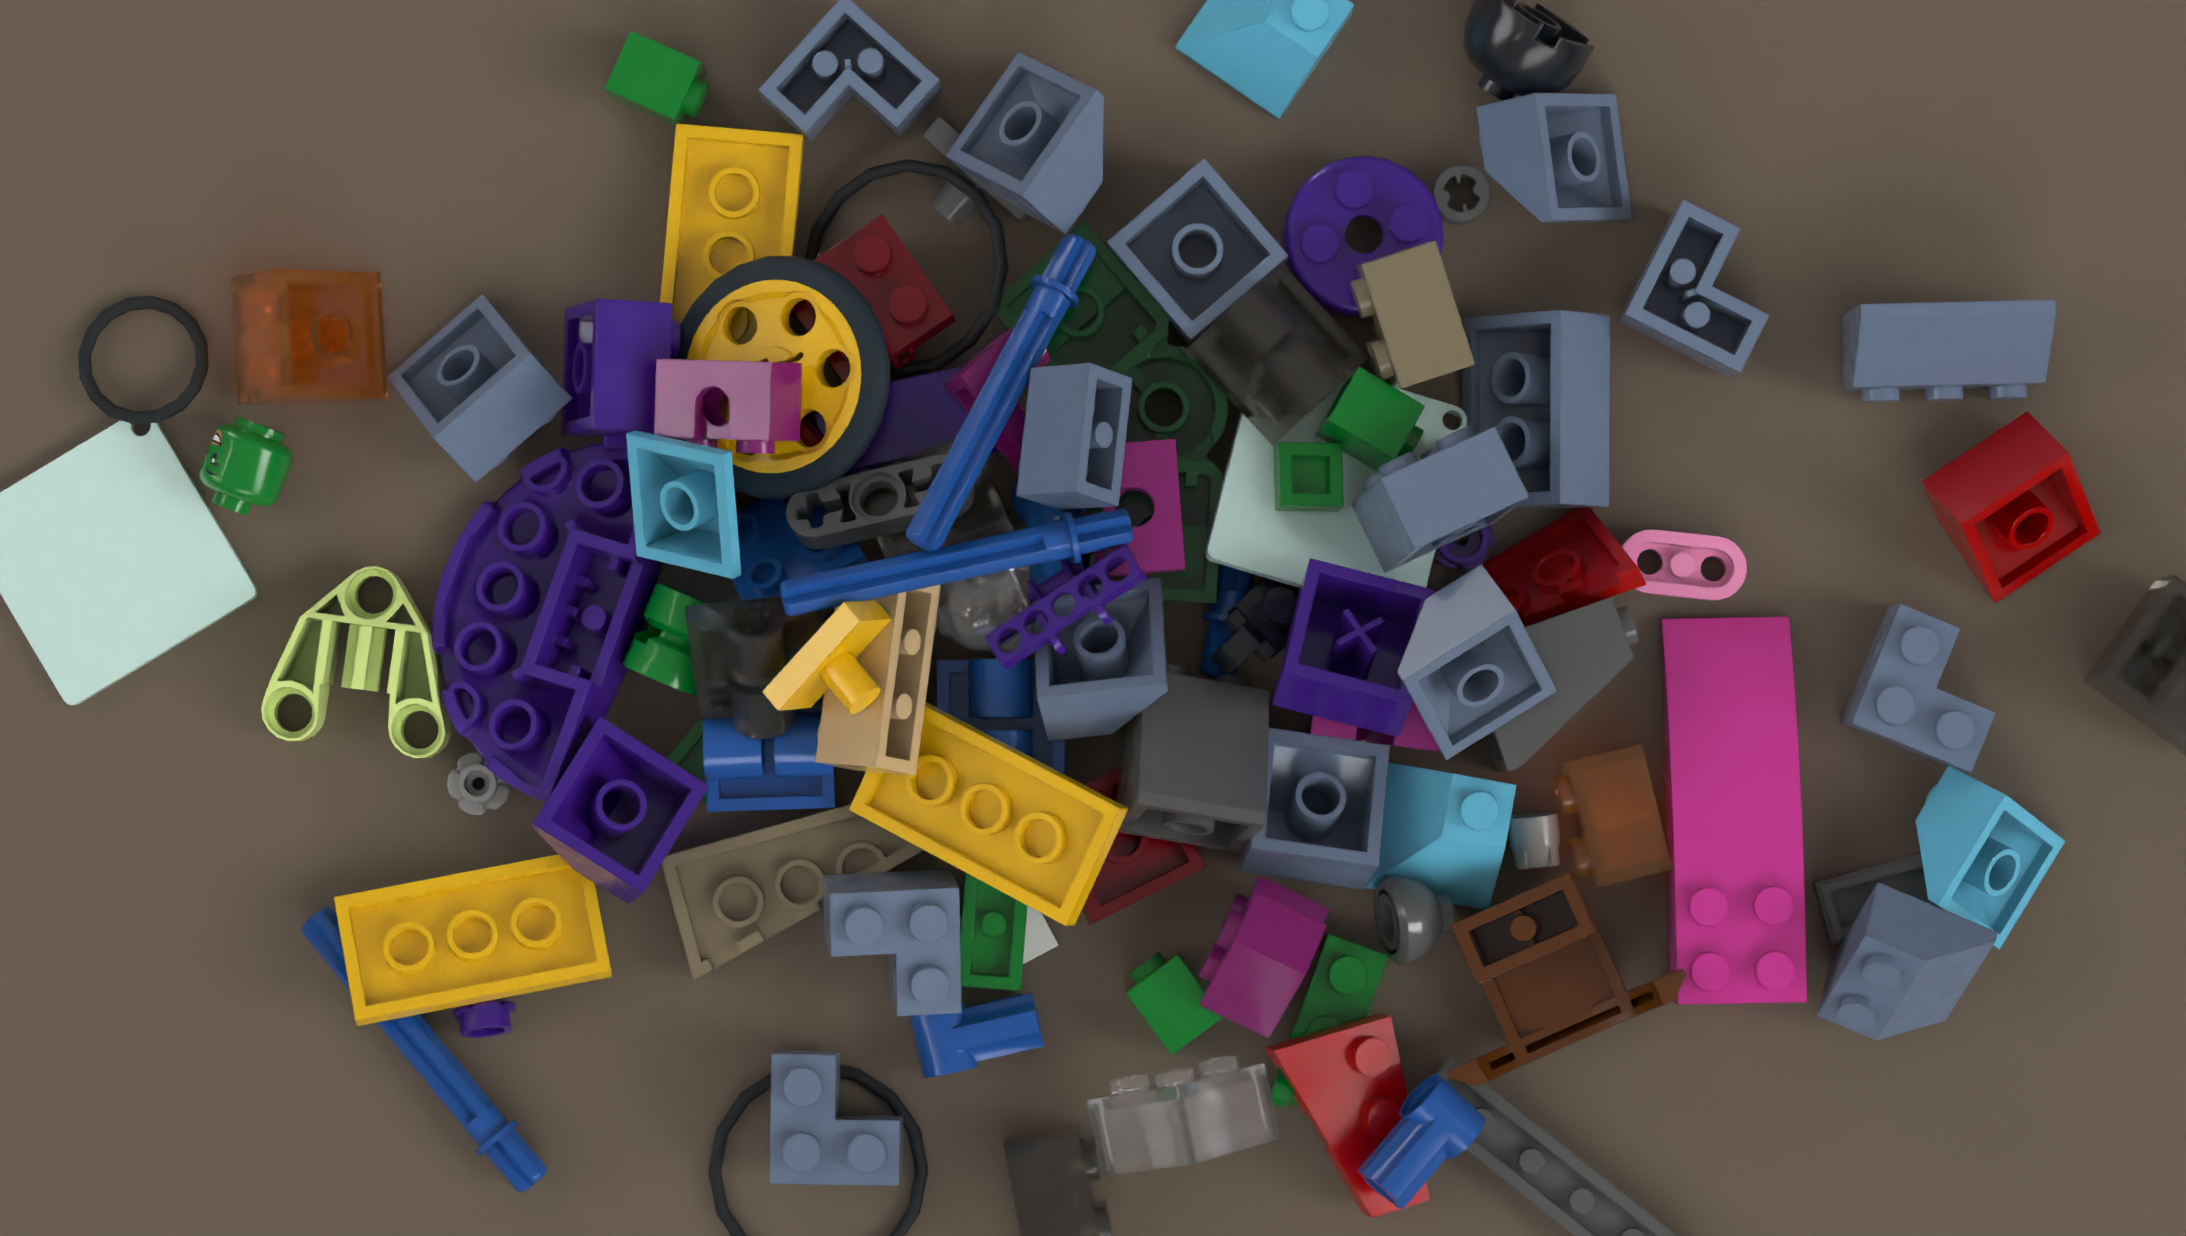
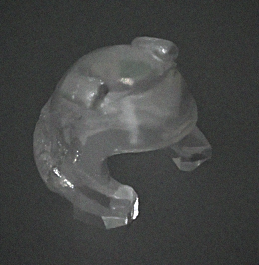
[936,566,1034,655]

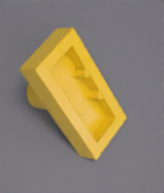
[762,600,892,714]

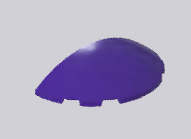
[432,434,662,802]

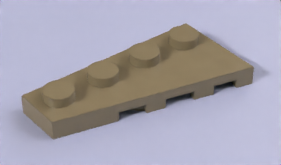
[661,804,924,981]

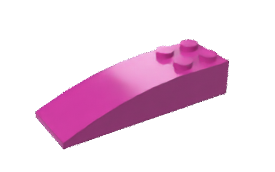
[1660,616,1807,1005]

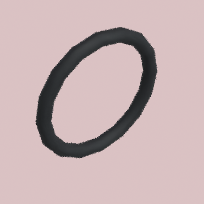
[78,296,209,424]

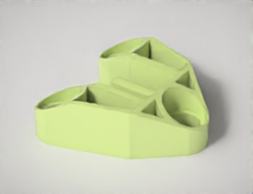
[261,566,451,758]

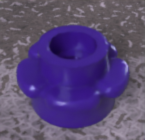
[1434,525,1494,570]
[452,998,516,1038]

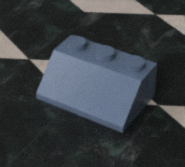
[1841,300,2056,403]
[1462,310,1610,509]

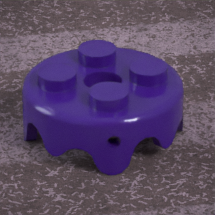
[1282,156,1444,319]

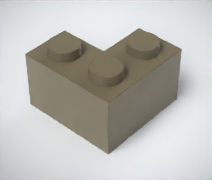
[1350,241,1475,389]

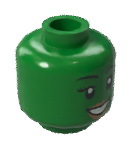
[199,416,293,516]

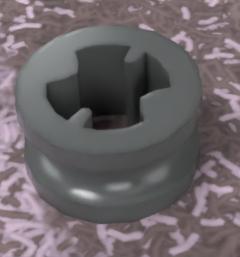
[1432,165,1490,225]

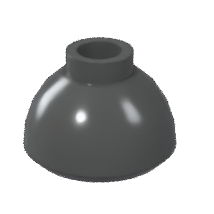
[1374,876,1454,965]

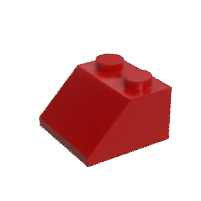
[1921,411,2101,603]

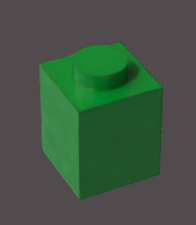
[604,30,710,126]
[1315,366,1425,473]
[1126,951,1223,1055]

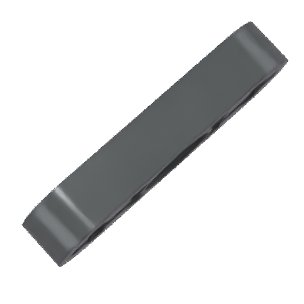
[786,454,975,550]

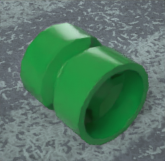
[622,583,733,697]

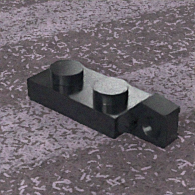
[1209,577,1300,675]

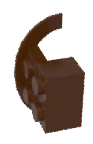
[1447,871,1686,1086]

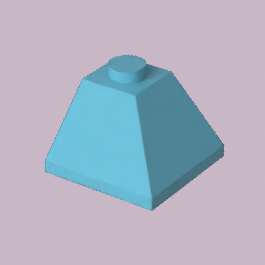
[1175,0,1354,120]
[626,430,741,579]
[1366,762,1517,910]
[1915,766,2065,950]

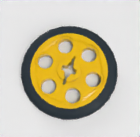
[671,256,890,499]

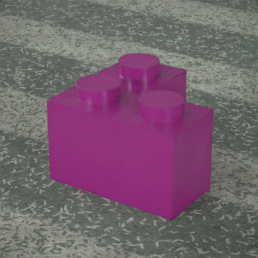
[1199,876,1329,1038]

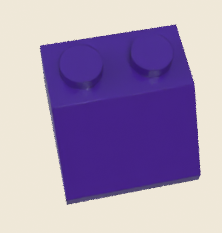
[561,299,680,436]
[531,716,709,904]

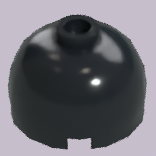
[1463,0,1594,101]

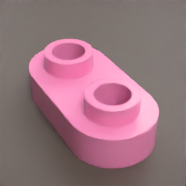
[1621,529,1747,601]

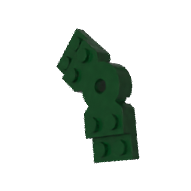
[995,221,1228,604]

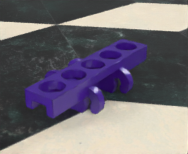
[985,544,1148,670]

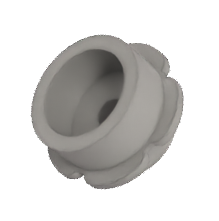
[447,752,510,815]

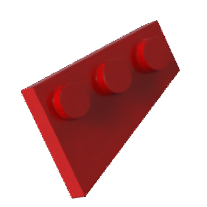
[1436,508,1646,627]
[1265,1013,1430,1218]

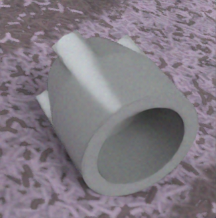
[1508,812,1560,869]

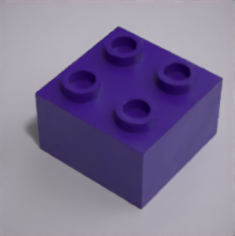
[1272,558,1436,737]

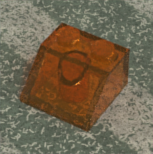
[231,269,387,405]

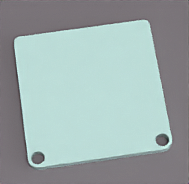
[1205,351,1467,588]
[0,420,258,705]

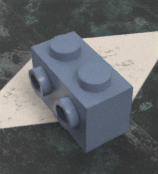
[1016,363,1133,510]

